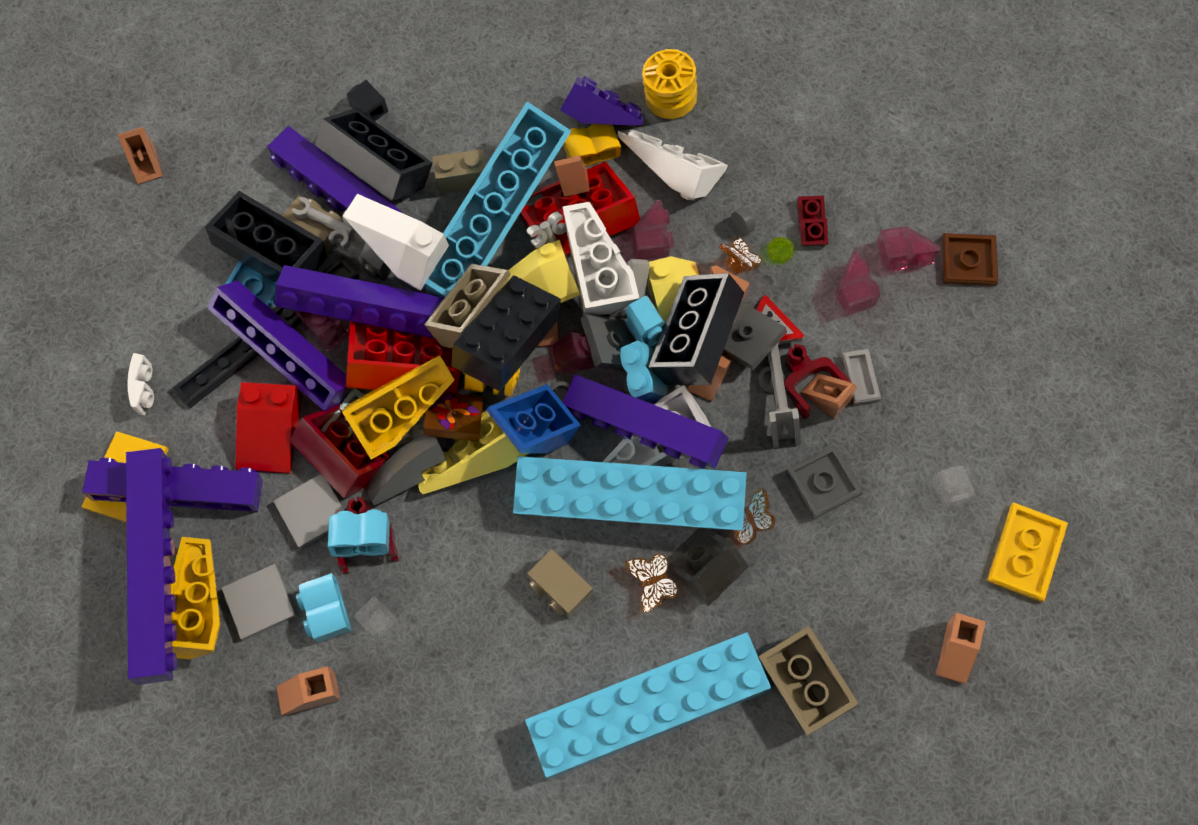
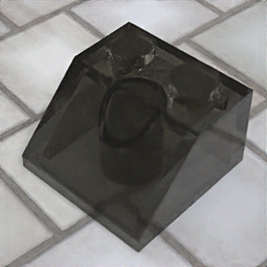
[662,528,749,606]

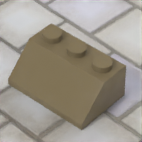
[424,264,510,349]
[758,626,859,736]

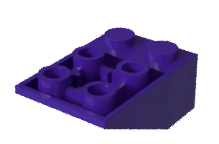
[560,76,644,125]

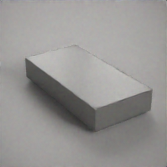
[841,349,881,406]

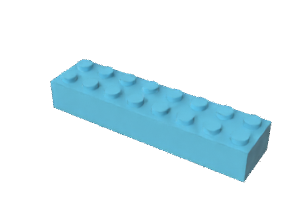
[422,102,571,297]
[513,456,747,531]
[525,632,771,780]

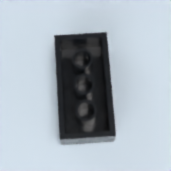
[315,108,433,201]
[205,191,327,283]
[648,273,745,385]
[452,275,561,391]

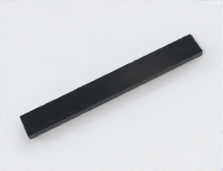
[172,256,360,408]

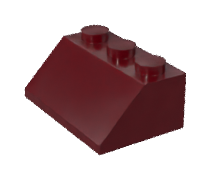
[289,404,390,498]

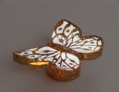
[719,236,762,273]
[736,488,775,545]
[625,553,679,613]

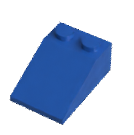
[487,384,581,453]

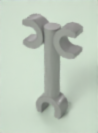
[292,197,355,250]
[526,211,574,272]

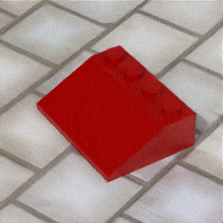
[519,161,641,255]
[346,321,460,394]

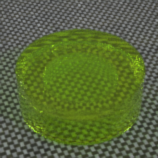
[767,237,794,264]

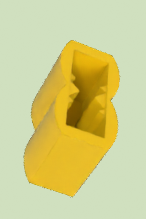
[563,124,621,167]

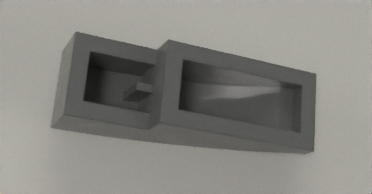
[366,434,446,506]

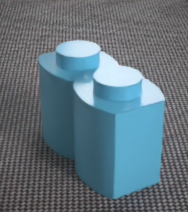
[625,296,665,348]
[620,340,668,403]
[328,509,390,557]
[296,573,351,643]

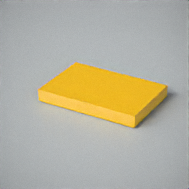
[81,431,169,522]
[987,502,1068,602]

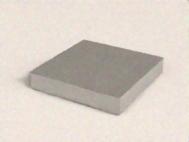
[273,474,344,549]
[222,564,297,641]

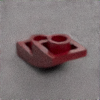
[797,195,829,246]

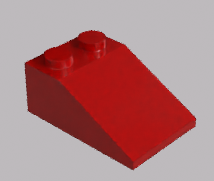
[235,382,303,474]

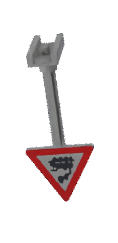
[756,295,804,448]

